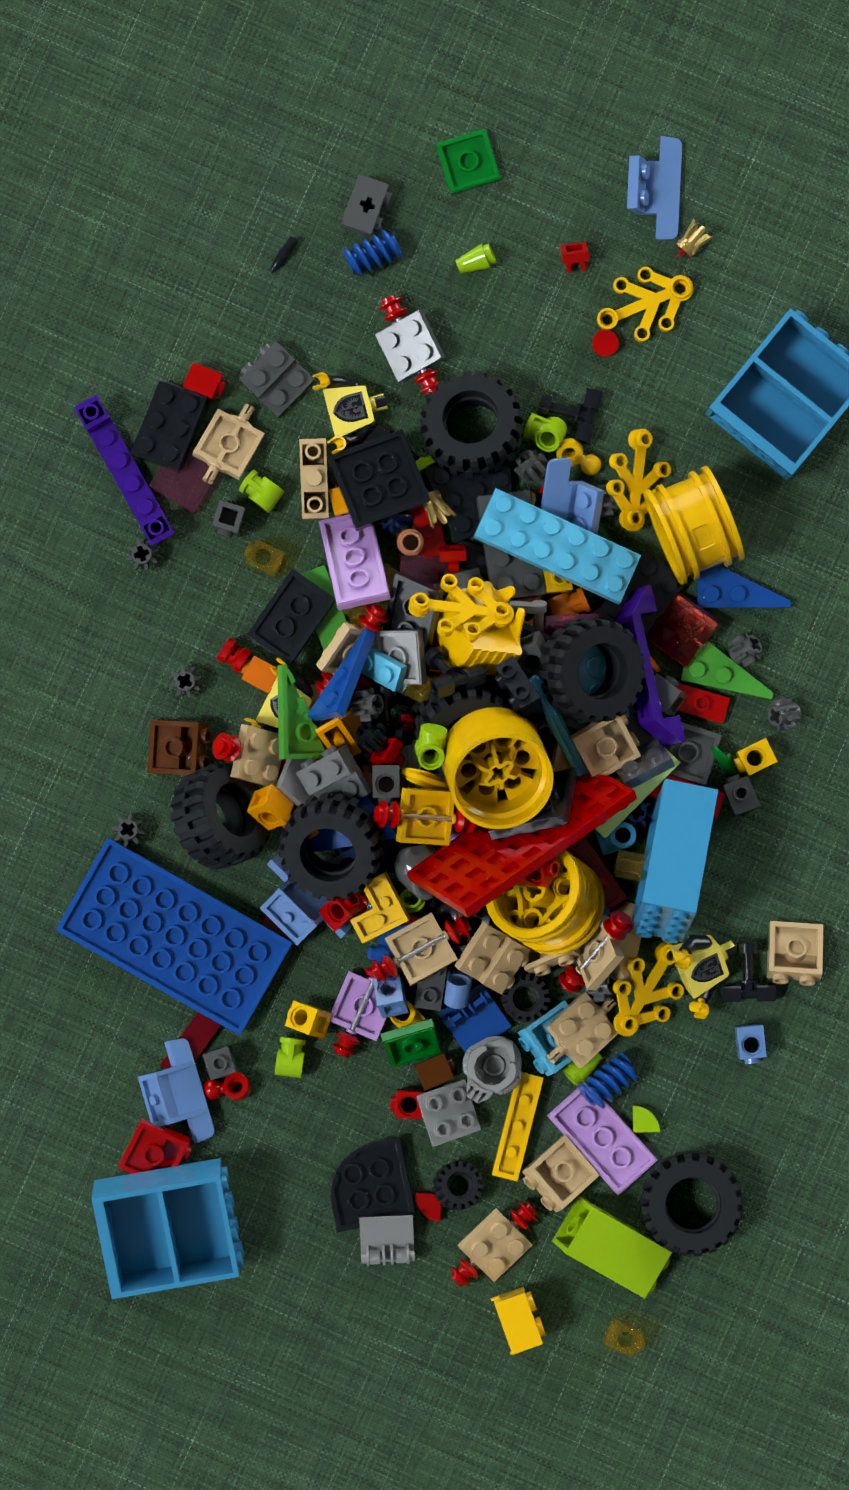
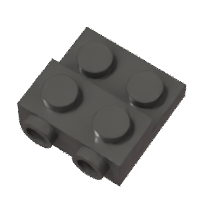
[239,341,315,418]
[296,745,372,800]

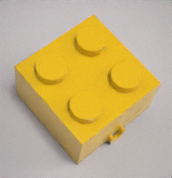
[491,1286,546,1355]

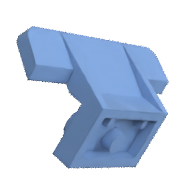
[627,136,682,241]
[540,458,604,535]
[260,854,352,945]
[138,1039,214,1143]

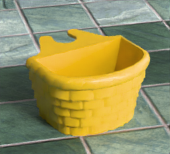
[436,581,525,676]

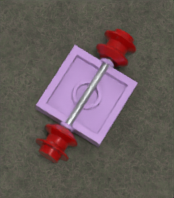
[330,960,395,1058]

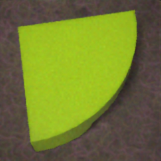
[415,454,437,474]
[632,1105,660,1133]

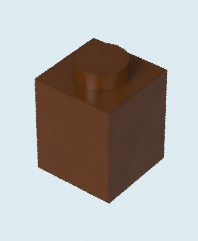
[414,1052,457,1090]

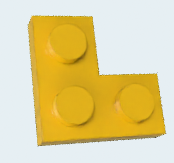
[350,871,411,944]

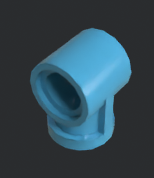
[595,822,636,856]

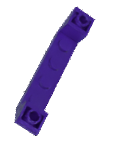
[73,394,175,547]
[616,585,685,746]

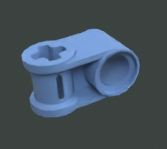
[444,964,473,1009]

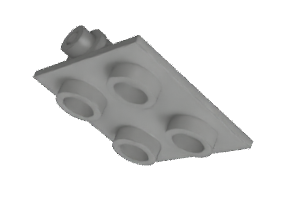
[416,1079,481,1147]
[359,1215,415,1266]

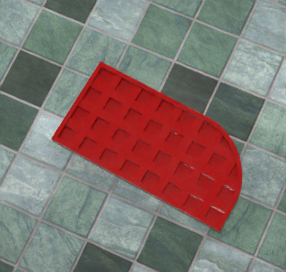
[407,773,637,918]

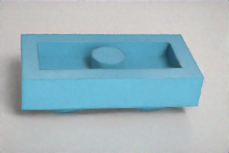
[361,646,408,692]

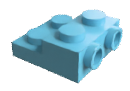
[518,1000,572,1076]

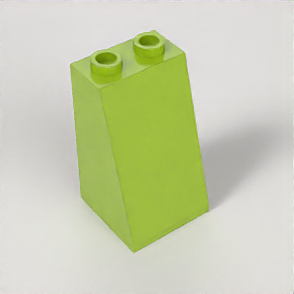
[552,1195,672,1298]

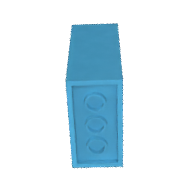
[705,308,849,481]
[632,779,718,943]
[91,1158,244,1299]

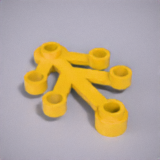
[597,267,694,342]
[606,429,671,532]
[408,574,514,641]
[613,942,684,1037]

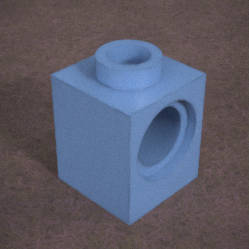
[373,973,409,1018]
[734,1024,767,1064]

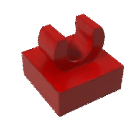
[560,242,589,273]
[439,544,466,574]
[368,738,406,767]

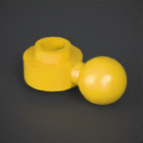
[556,438,601,476]

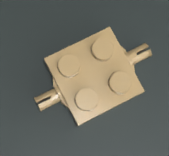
[192,404,265,484]
[545,992,618,1068]

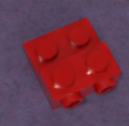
[117,1118,192,1174]

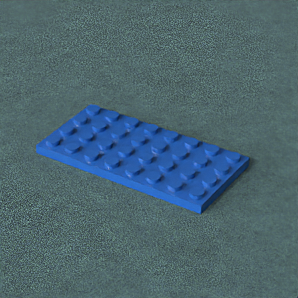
[55,837,293,1035]

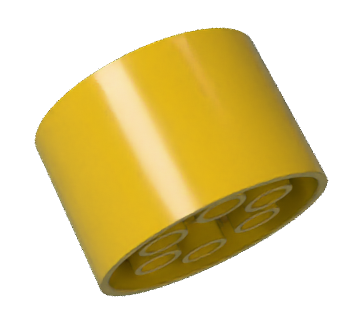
[442,707,553,829]

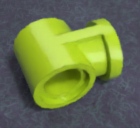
[523,413,568,452]
[238,470,285,513]
[415,723,448,770]
[275,1036,306,1079]

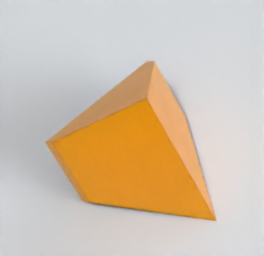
[315,710,363,757]

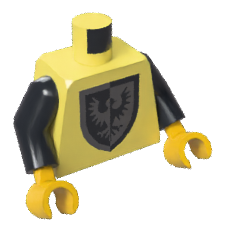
[312,372,388,454]
[244,658,324,734]
[670,935,738,1019]

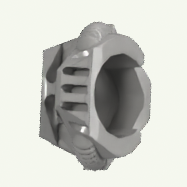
[462,1036,521,1104]

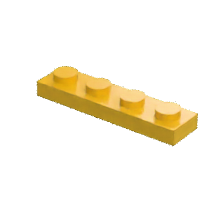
[492,1072,544,1182]

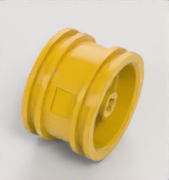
[643,466,745,585]
[486,850,605,956]

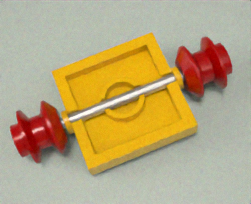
[374,787,478,846]

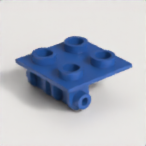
[438,983,511,1053]

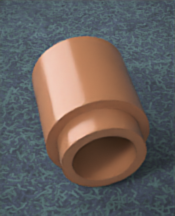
[396,528,424,556]

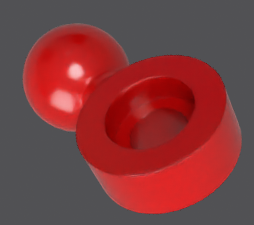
[202,1073,251,1101]

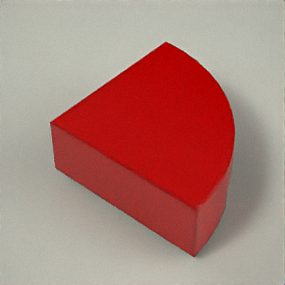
[415,1192,441,1222]

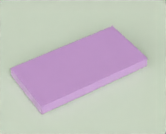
[319,514,390,611]
[547,1083,657,1195]

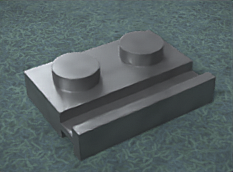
[614,739,675,789]

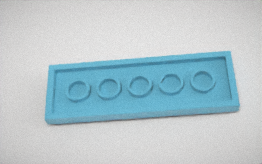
[473,488,641,605]

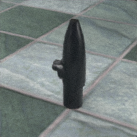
[270,236,298,273]

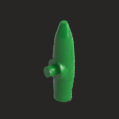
[711,746,737,776]

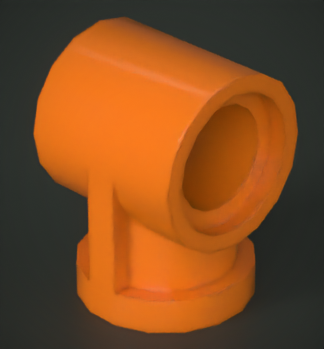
[546,587,591,626]

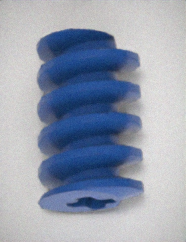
[343,230,403,277]
[578,1052,638,1109]

